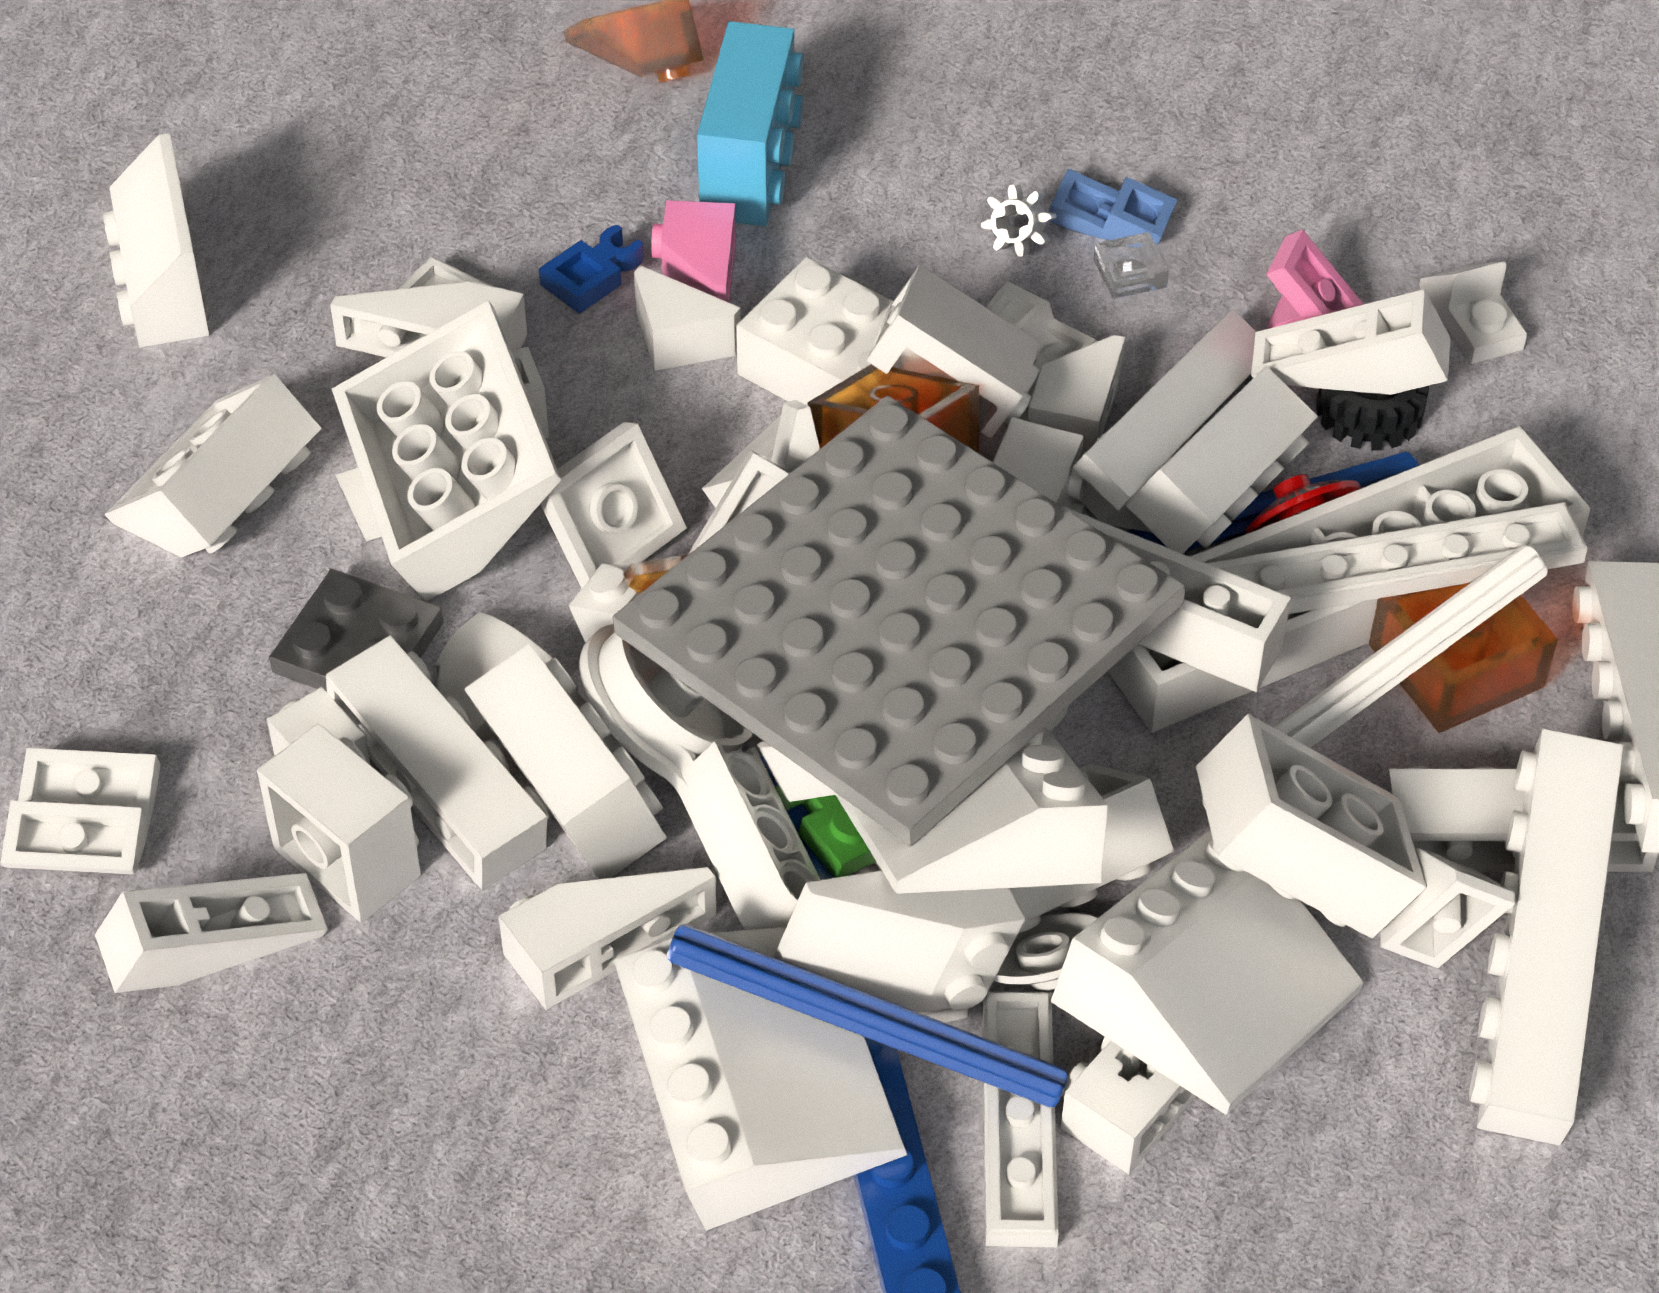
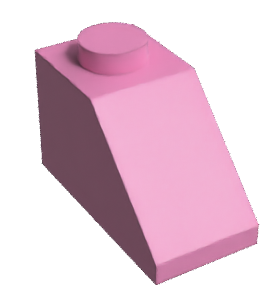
[651,200,736,303]

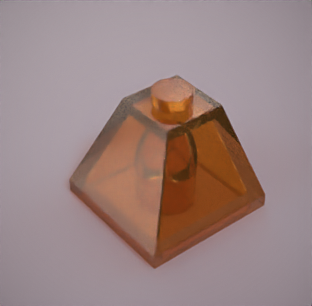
[563,0,704,84]

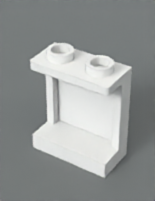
[866,264,1040,438]

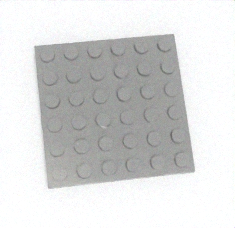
[612,395,1185,847]

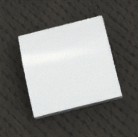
[1,748,161,874]

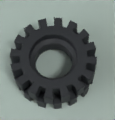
[1316,386,1429,451]

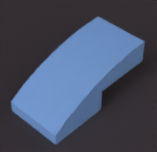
[1048,168,1178,244]

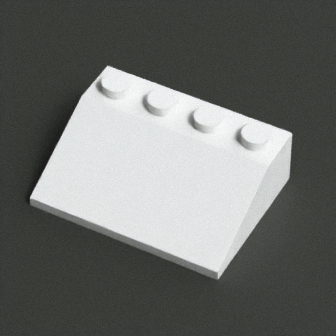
[332,300,561,602]
[836,727,1108,894]
[1051,830,1364,1115]
[614,926,907,1231]

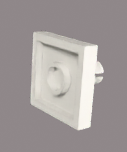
[540,422,687,588]

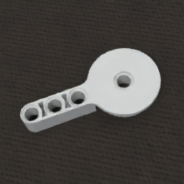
[579,624,820,930]

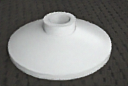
[994,913,1097,990]

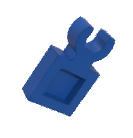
[539,225,644,314]

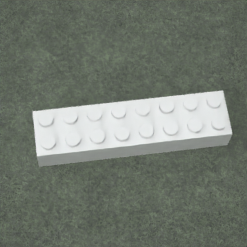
[1108,426,1591,733]

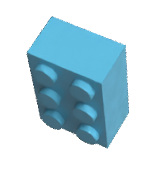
[697,21,804,227]

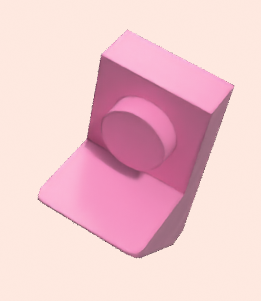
[1266,229,1363,329]

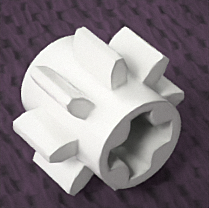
[981,184,1057,257]

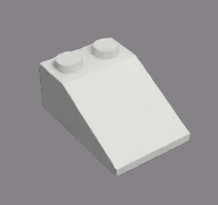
[774,871,1025,1013]

